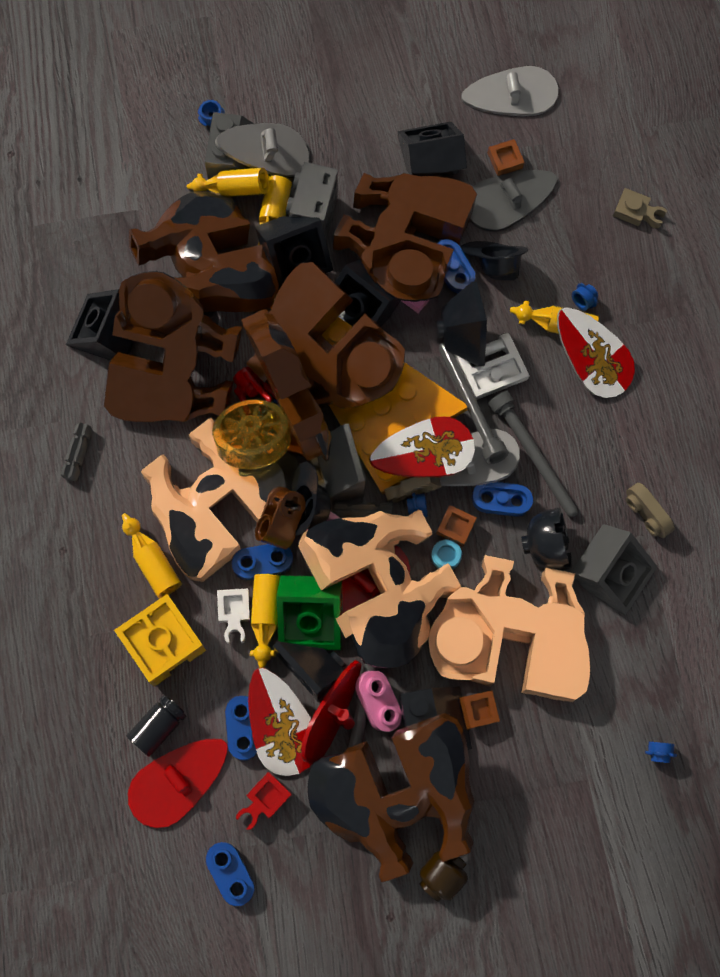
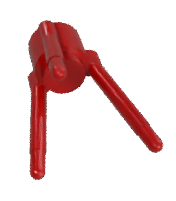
[233,366,276,436]

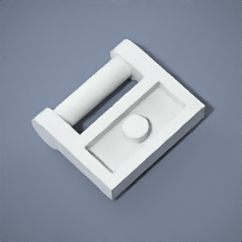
[454,333,530,400]

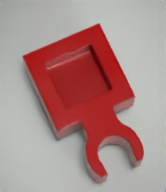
[236,772,292,830]

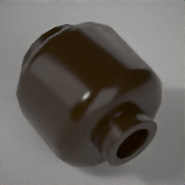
[419,851,468,902]

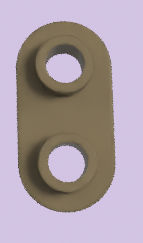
[626,482,675,538]

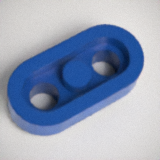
[437,239,475,293]
[472,482,533,517]
[232,544,293,580]
[225,696,257,761]
[206,842,255,906]

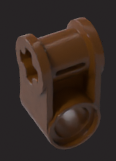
[255,486,306,549]

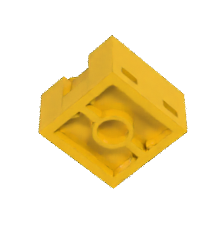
[114,594,206,687]

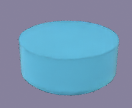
[431,539,462,570]

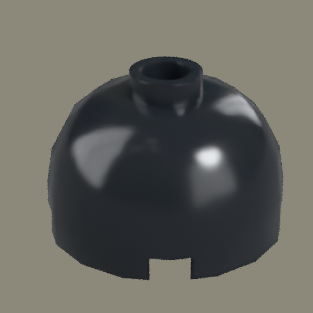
[521,507,572,570]

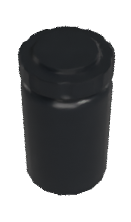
[126,695,187,757]

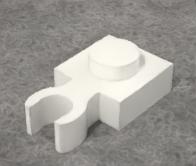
[217,588,250,644]

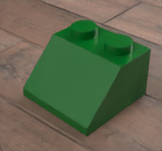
[276,576,343,650]

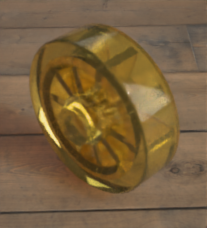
[212,400,291,469]

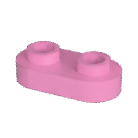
[355,671,402,732]

